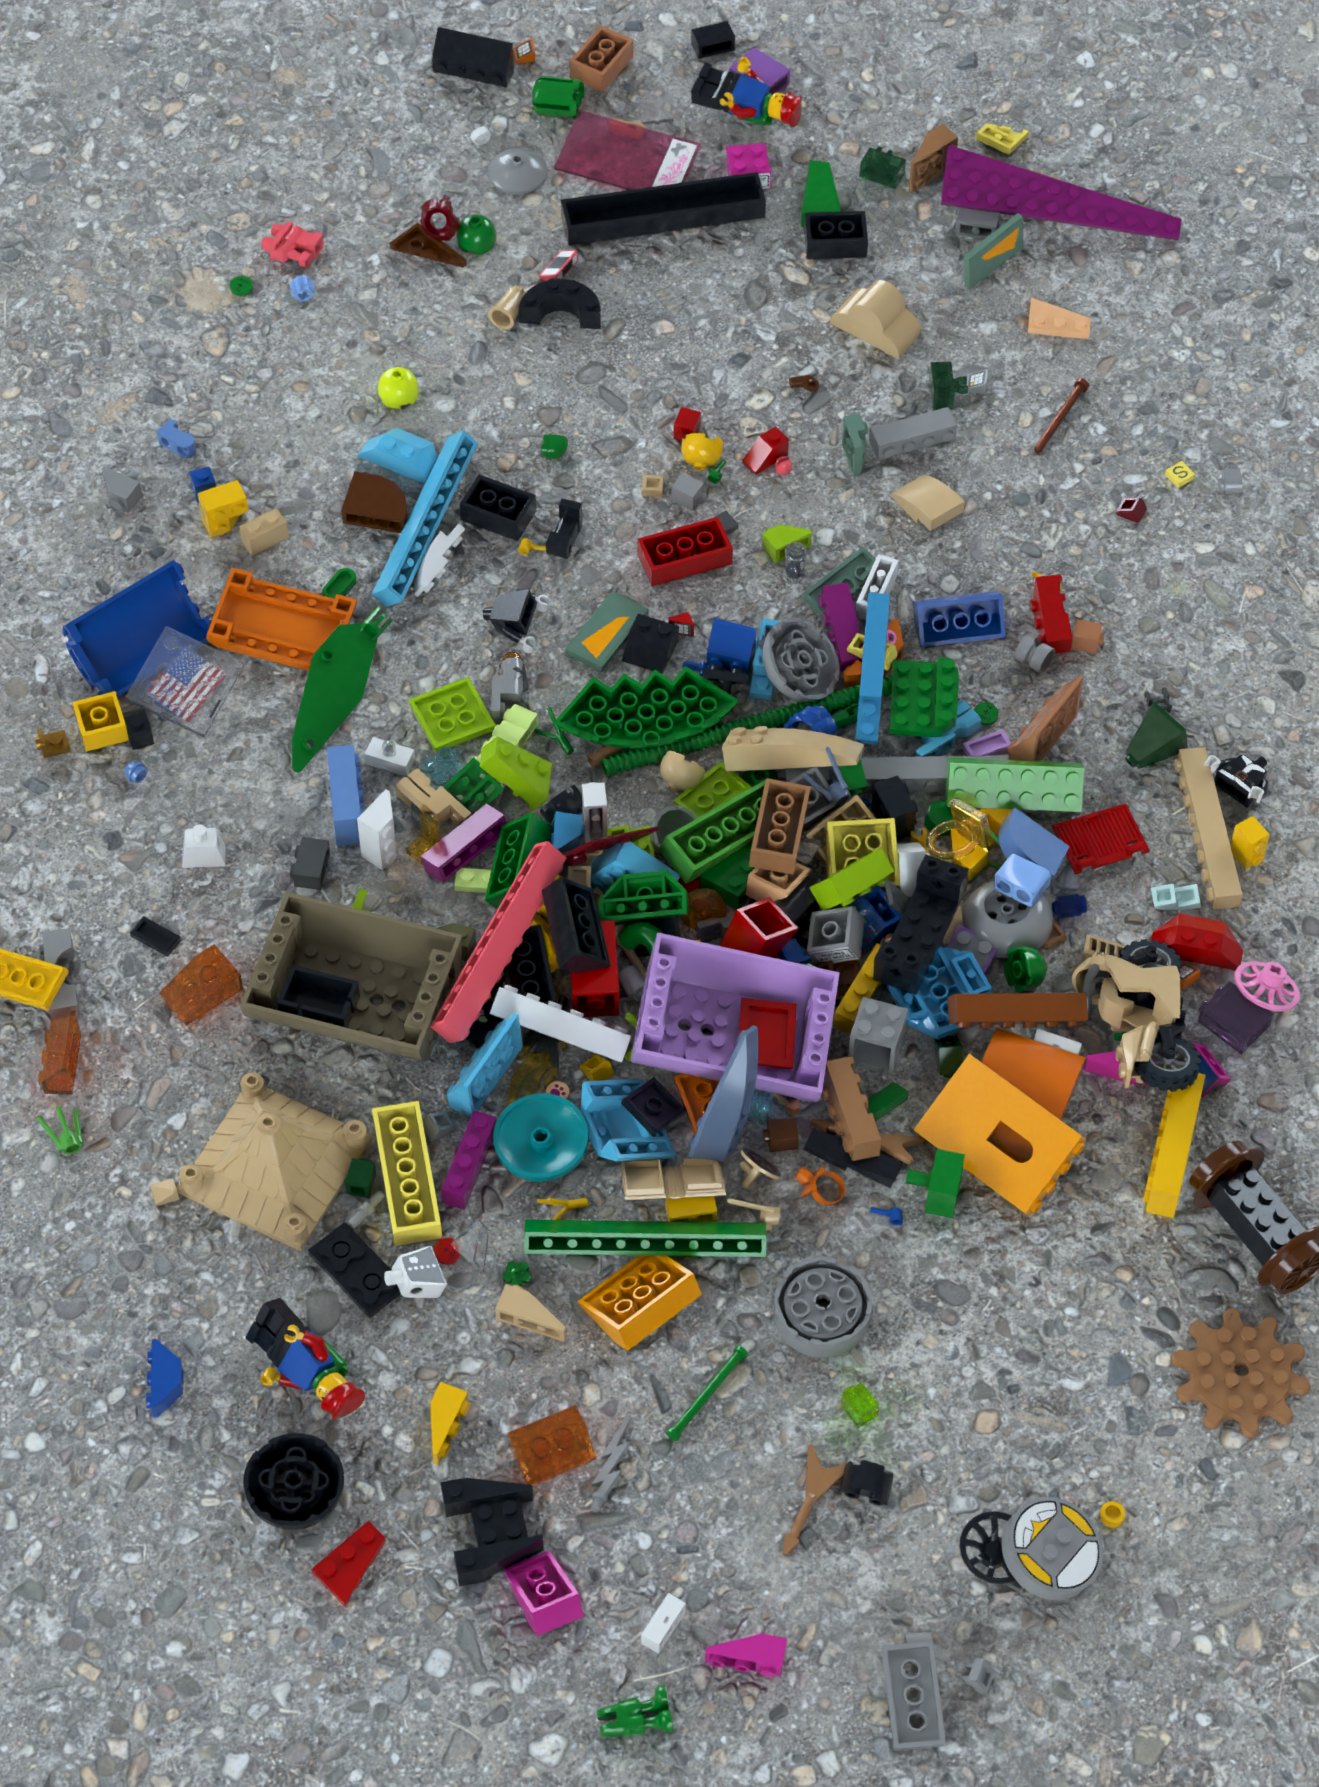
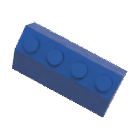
[912,591,1006,647]

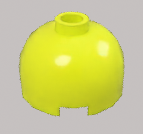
[377,367,419,409]

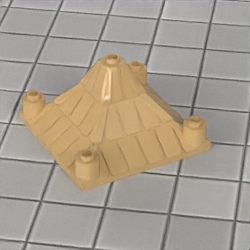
[177,1072,373,1251]

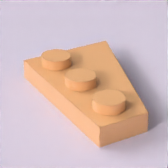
[1028,297,1091,339]

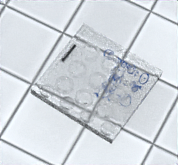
[125,626,245,738]

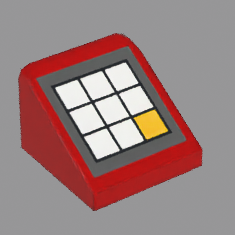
[668,612,694,637]

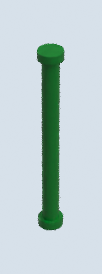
[666,1345,748,1441]

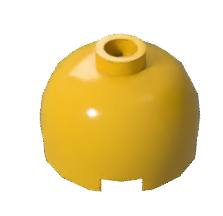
[681,433,724,471]

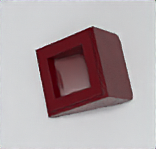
[1116,498,1147,523]

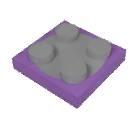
[947,925,997,975]

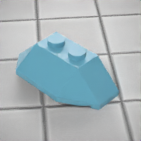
[358,428,438,484]

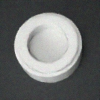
[470,126,491,146]

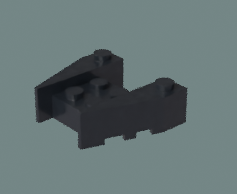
[440,1478,544,1587]

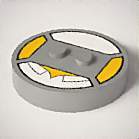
[1002,1497,1103,1600]

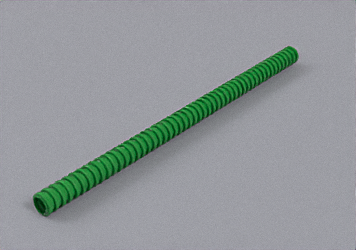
[601,675,892,777]

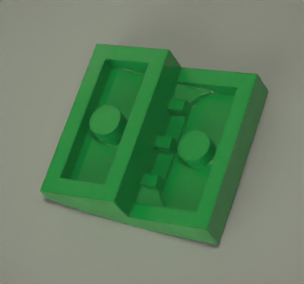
[443,757,504,815]

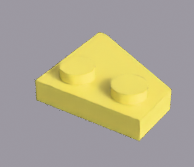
[975,123,1029,155]

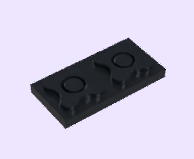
[308,1222,401,1318]

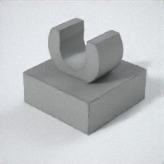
[961,1658,995,1694]

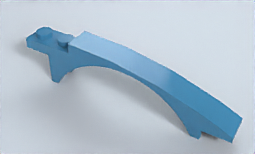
[855,593,890,745]

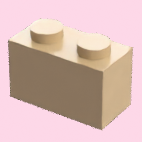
[239,508,289,556]

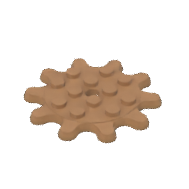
[1171,1308,1311,1438]

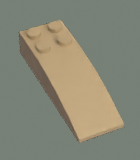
[722,726,864,772]

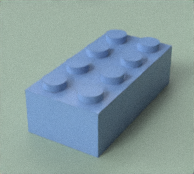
[327,745,365,846]

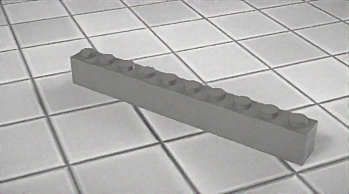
[785,755,1009,793]

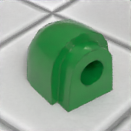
[541,434,568,459]

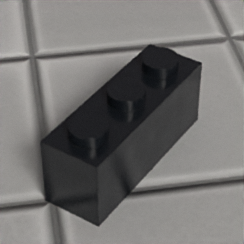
[775,873,823,931]

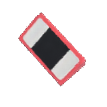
[539,250,578,281]

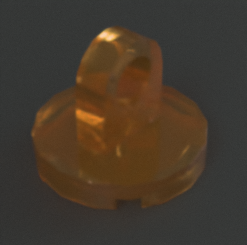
[681,888,726,931]

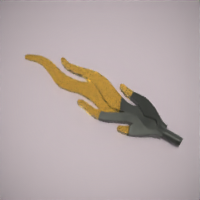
[503,995,568,1111]

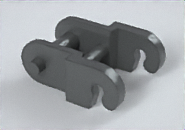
[1144,687,1172,713]

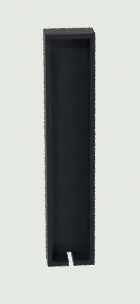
[561,172,766,246]

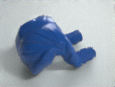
[783,706,837,735]

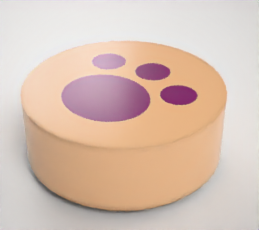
[546,1081,570,1100]

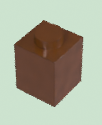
[763,1117,799,1152]

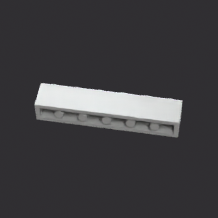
[489,985,631,1063]

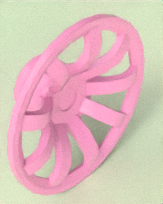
[1234,961,1300,1011]

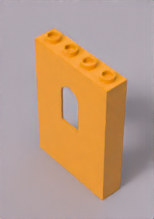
[914,1054,1086,1216]

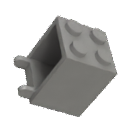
[848,997,908,1083]

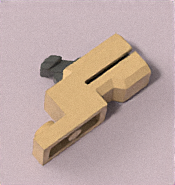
[395,769,472,827]

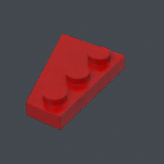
[311,1521,386,1607]

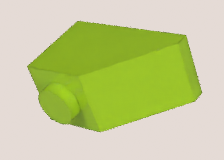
[762,524,812,563]

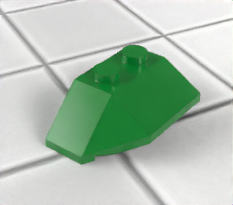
[599,870,688,922]

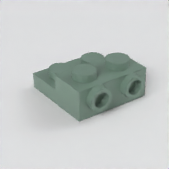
[842,414,868,475]

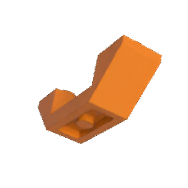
[843,618,904,689]

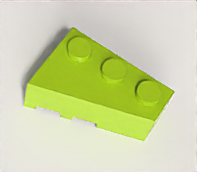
[809,848,895,911]

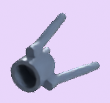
[802,747,851,805]

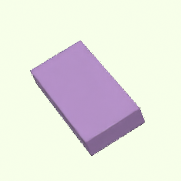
[963,729,1011,756]

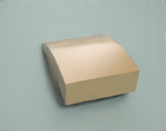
[891,474,965,531]

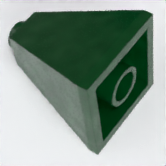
[1125,702,1188,769]

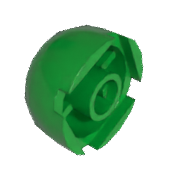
[456,214,496,255]
[1004,946,1047,992]

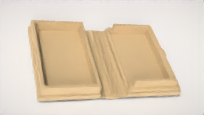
[621,1158,726,1200]

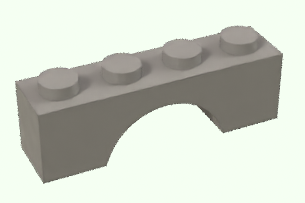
[39,928,80,1022]

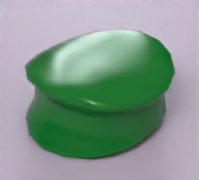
[924,800,966,836]

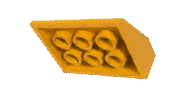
[578,1255,702,1351]

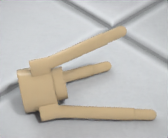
[727,1198,780,1231]

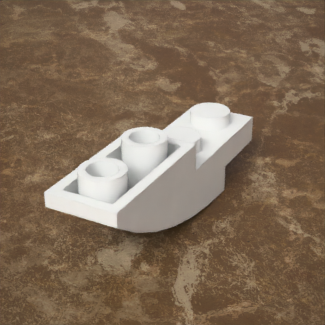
[414,524,465,597]

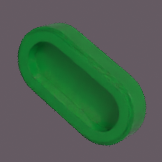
[322,568,357,599]

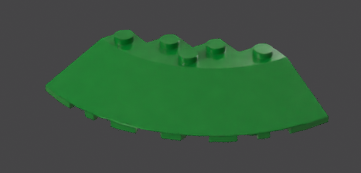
[553,666,739,748]

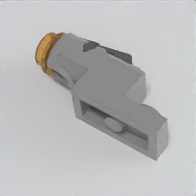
[491,652,529,724]

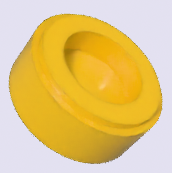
[1099,1501,1125,1528]

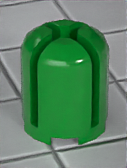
[532,76,585,119]

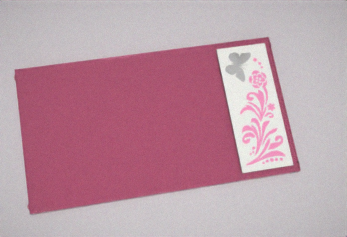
[554,110,701,190]

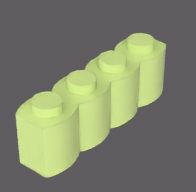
[475,704,539,783]

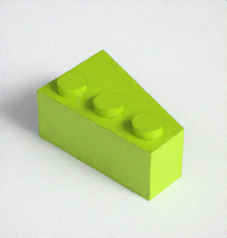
[480,737,552,811]

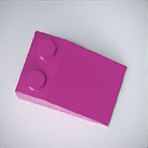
[503,1550,584,1636]

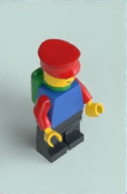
[691,57,802,128]
[245,1298,365,1420]

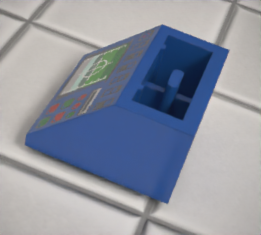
[848,886,902,952]

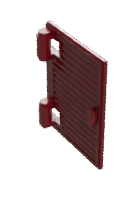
[563,826,660,866]

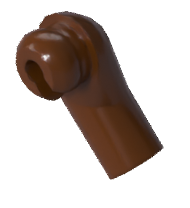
[789,375,819,392]

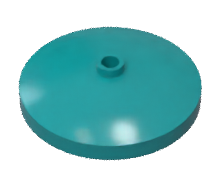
[493,1093,589,1182]

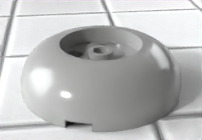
[762,617,840,702]
[962,880,1053,959]

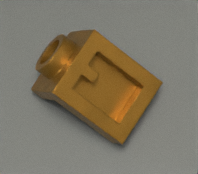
[34,728,70,758]

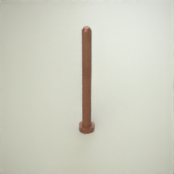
[1034,378,1089,453]

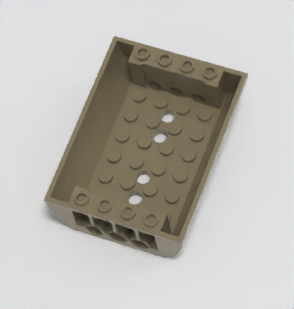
[240,892,462,1062]

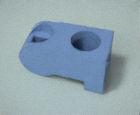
[157,418,196,458]

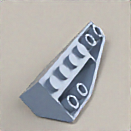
[688,1025,758,1161]

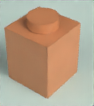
[1071,619,1105,654]

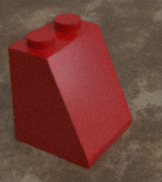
[720,897,798,958]

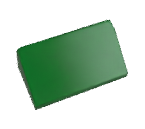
[868,1082,909,1121]

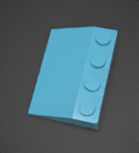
[447,1012,523,1118]

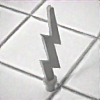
[591,1415,632,1512]

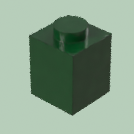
[345,1158,377,1198]

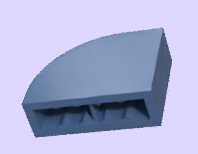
[998,807,1070,881]

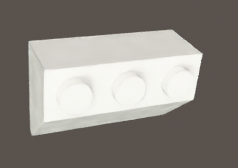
[357,789,397,870]

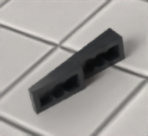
[803,1128,903,1188]

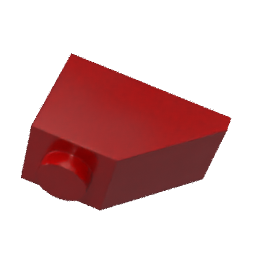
[742,426,789,475]

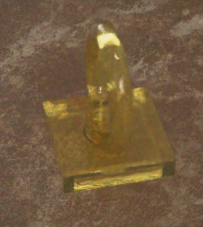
[926,797,994,861]

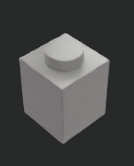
[671,473,705,510]

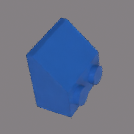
[707,618,757,674]

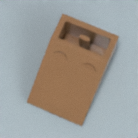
[909,124,958,192]

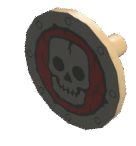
[740,1148,781,1189]

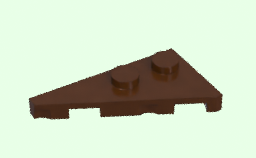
[389,223,467,268]

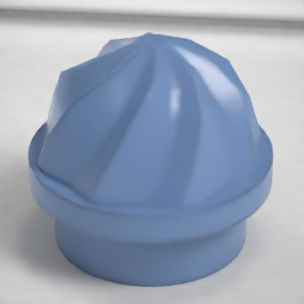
[125,761,148,783]

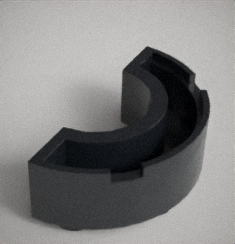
[519,278,601,330]

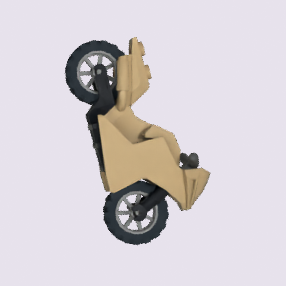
[1072,939,1201,1092]

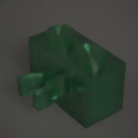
[859,146,906,189]
[929,361,968,410]

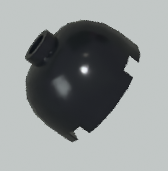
[540,785,582,824]

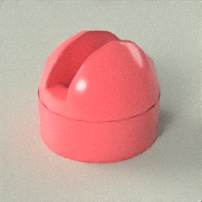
[775,456,792,475]

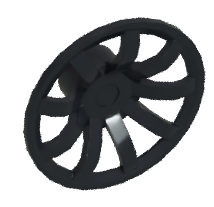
[959,1511,1016,1584]

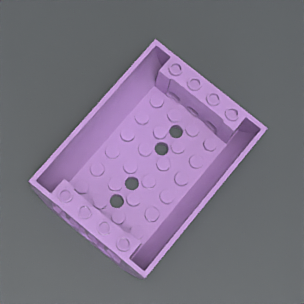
[630,932,839,1102]

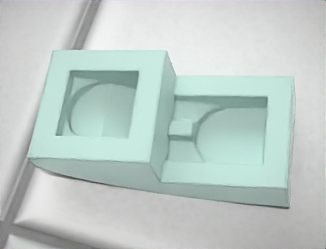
[1151,884,1201,910]

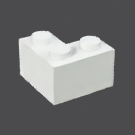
[897,842,930,897]

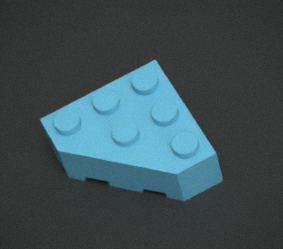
[590,842,680,893]

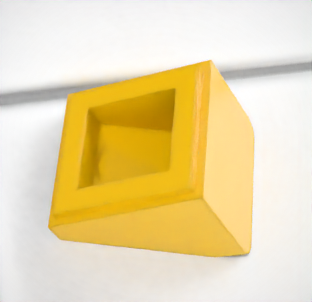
[579,1054,614,1081]

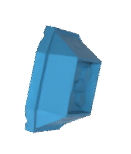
[887,947,992,1040]

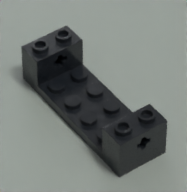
[873,854,968,995]

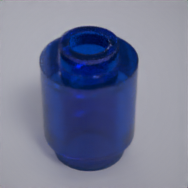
[1052,893,1087,919]

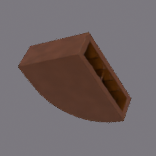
[341,471,408,533]

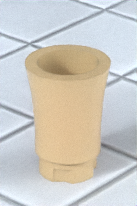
[488,285,526,330]

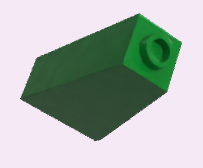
[801,160,841,227]

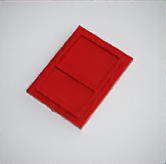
[739,997,797,1070]

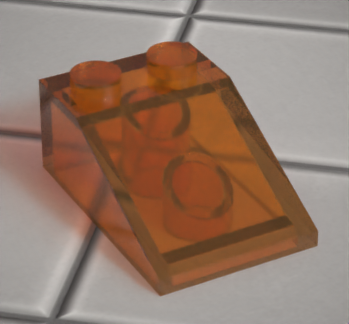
[160,944,243,1026]

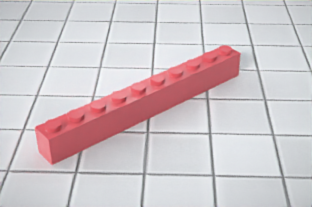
[430,841,567,1043]

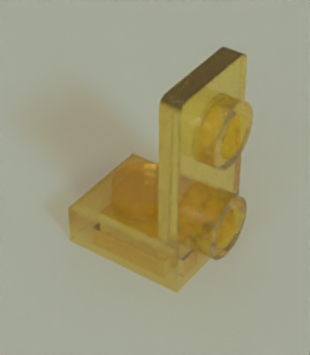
[406,811,441,865]

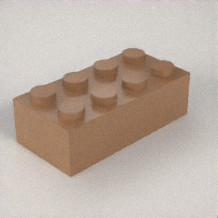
[749,778,811,875]

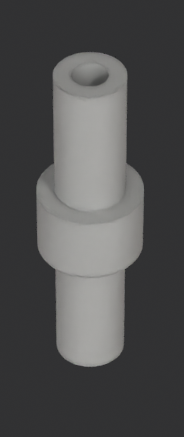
[347,1191,385,1230]

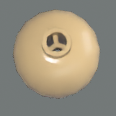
[660,751,706,792]

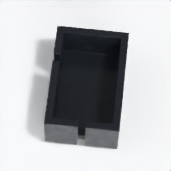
[277,965,360,1028]

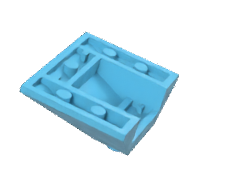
[581,1079,676,1161]

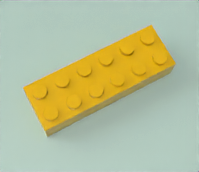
[1143,1068,1206,1219]

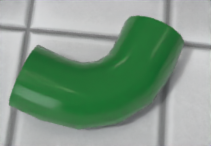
[619,921,664,955]

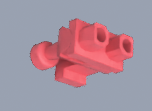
[261,221,324,269]

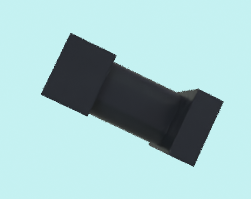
[546,498,582,559]

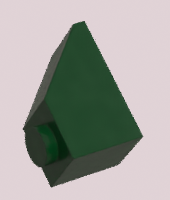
[934,1035,963,1078]

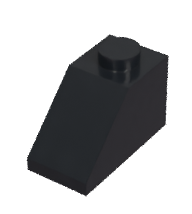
[122,708,154,750]

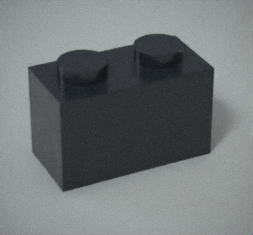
[691,21,735,59]

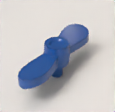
[682,661,710,676]

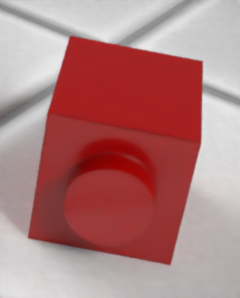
[673,407,701,441]

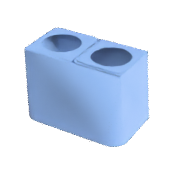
[994,854,1051,907]

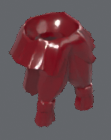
[420,195,461,241]

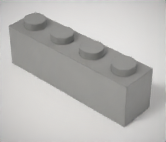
[869,407,957,460]

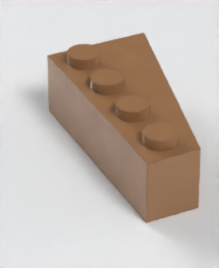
[821,1056,881,1161]

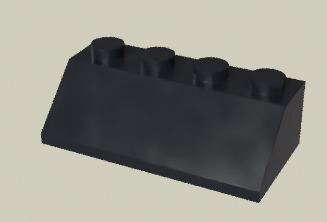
[432,27,514,88]
[542,877,611,973]
[502,925,557,1005]

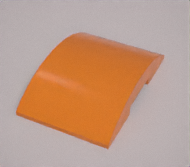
[981,1028,1086,1163]

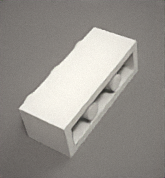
[856,554,898,621]
[582,782,608,844]

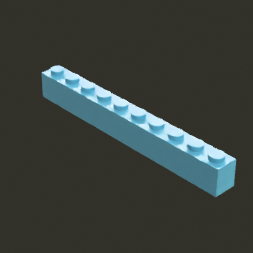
[371,430,478,608]

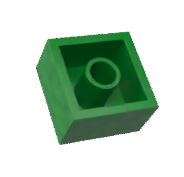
[906,1149,965,1218]

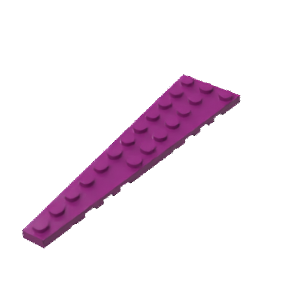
[940,145,1182,240]

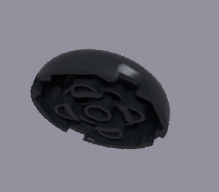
[243,1433,344,1530]

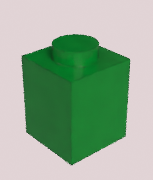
[839,760,867,796]

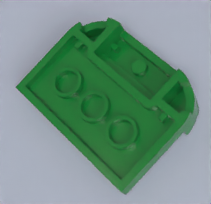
[889,657,959,737]

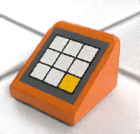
[513,38,535,64]
[1179,962,1201,991]

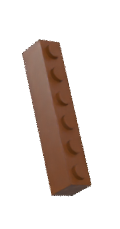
[948,993,1088,1029]

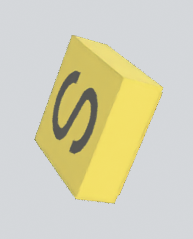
[1165,461,1195,488]

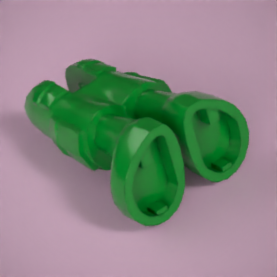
[597,1685,674,1737]

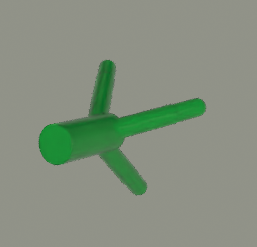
[534,707,574,755]

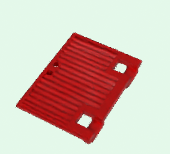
[1051,803,1150,874]

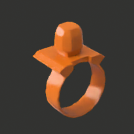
[795,1166,845,1206]

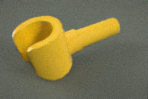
[518,538,546,555]

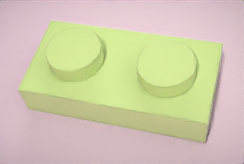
[455,868,491,893]

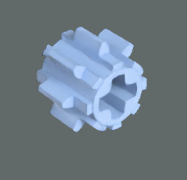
[290,275,315,302]

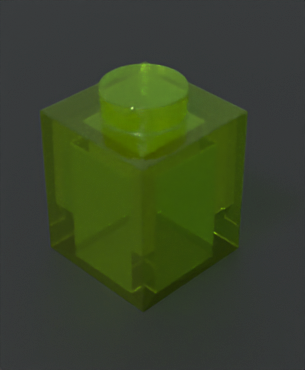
[841,1382,879,1428]

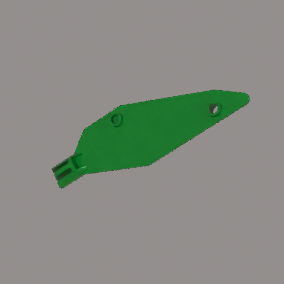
[291,606,393,773]

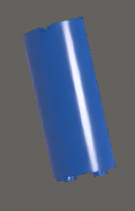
[62,560,212,697]

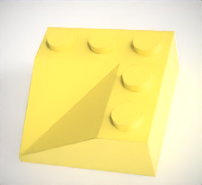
[826,818,900,890]

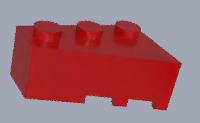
[1029,574,1073,654]

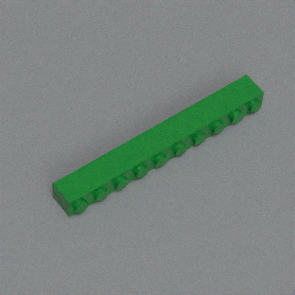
[524,1220,767,1257]

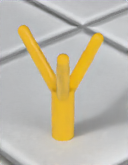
[537,1197,588,1220]

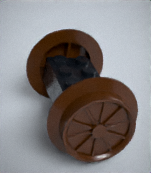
[1189,1141,1319,1295]

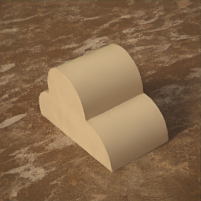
[830,280,921,359]

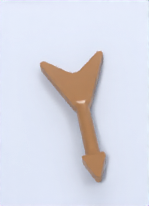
[811,1119,924,1165]
[783,1444,848,1557]

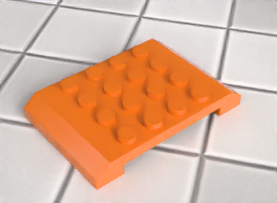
[206,568,357,671]

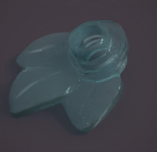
[420,747,464,786]

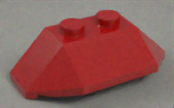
[1151,913,1243,971]

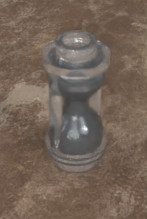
[784,542,807,584]

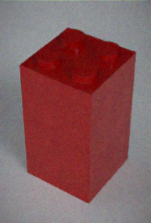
[570,920,619,1017]

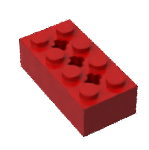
[637,517,733,586]

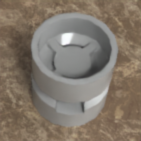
[1014,634,1055,673]

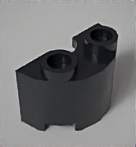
[839,1460,894,1506]

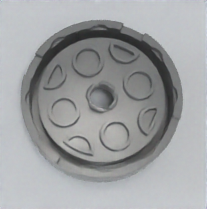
[774,1257,872,1358]

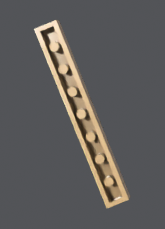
[1174,747,1243,910]

